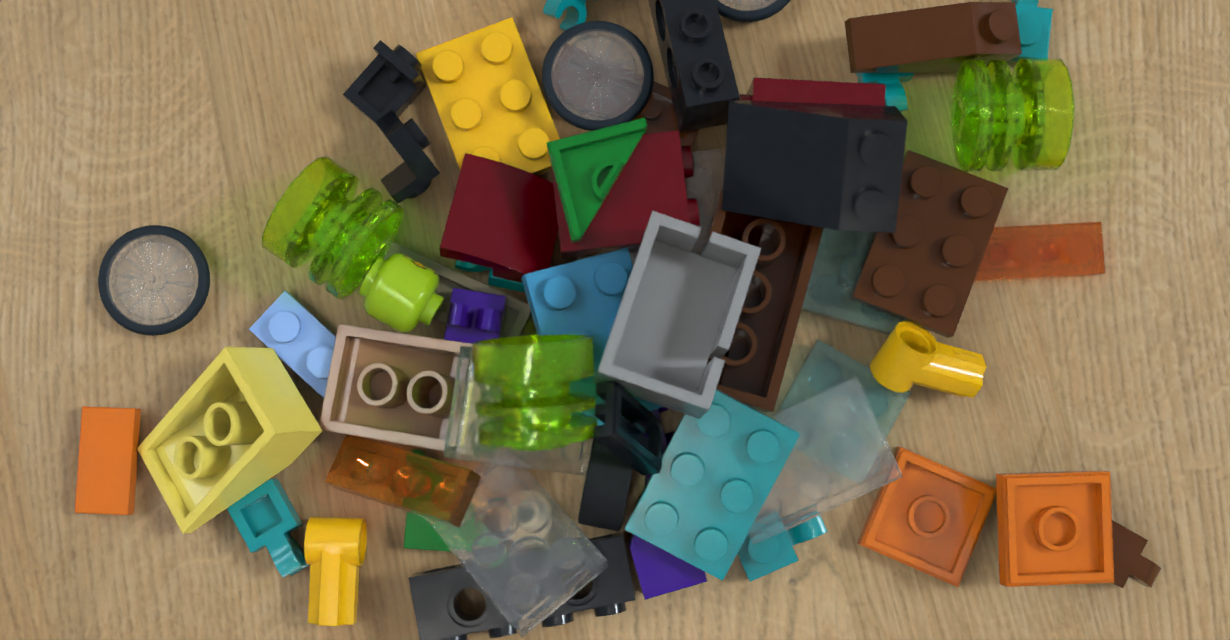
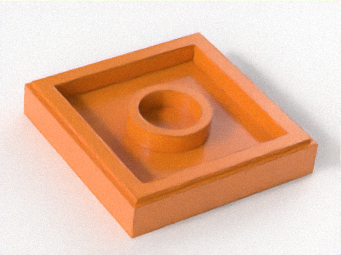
[857,447,997,587]
[996,470,1114,587]

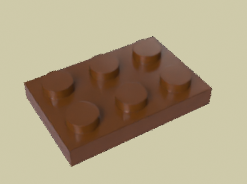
[849,150,1008,338]

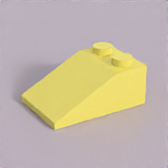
[137,347,322,534]

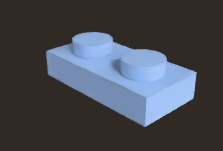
[249,291,336,398]

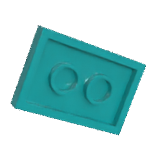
[624,389,800,581]

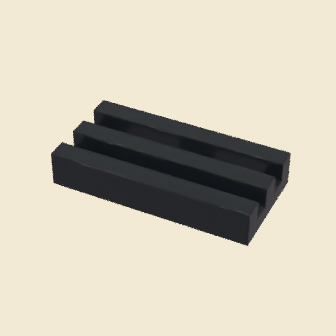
[594,380,663,475]

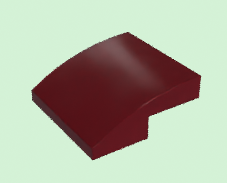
[440,153,558,283]

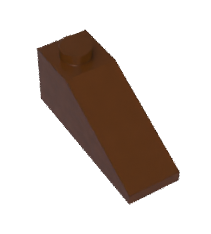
[844,2,1022,73]

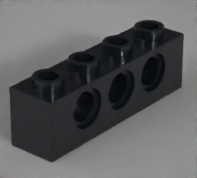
[648,0,740,132]
[409,532,636,640]

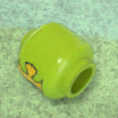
[359,253,444,333]

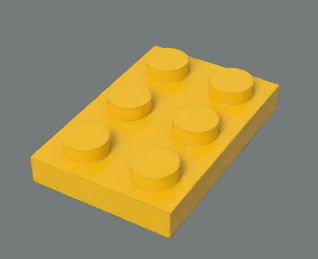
[416,17,560,175]

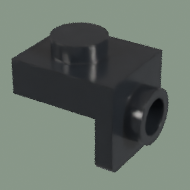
[343,40,426,126]
[375,110,440,204]

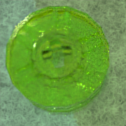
[951,59,1074,172]
[262,156,404,300]
[472,334,598,451]

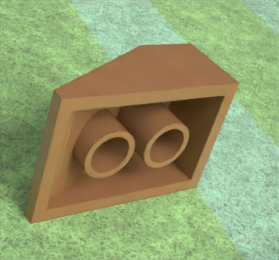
[319,324,508,459]

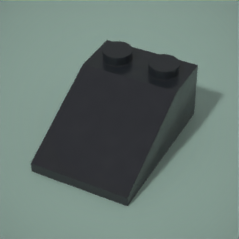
[721,100,908,233]

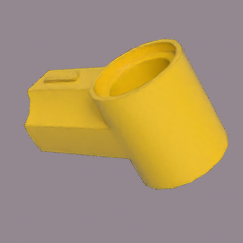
[870,321,987,398]
[304,516,367,626]

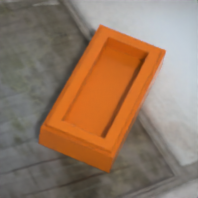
[74,406,141,515]

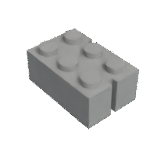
[593,211,761,419]

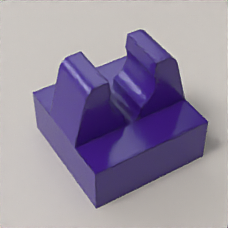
[444,288,507,350]

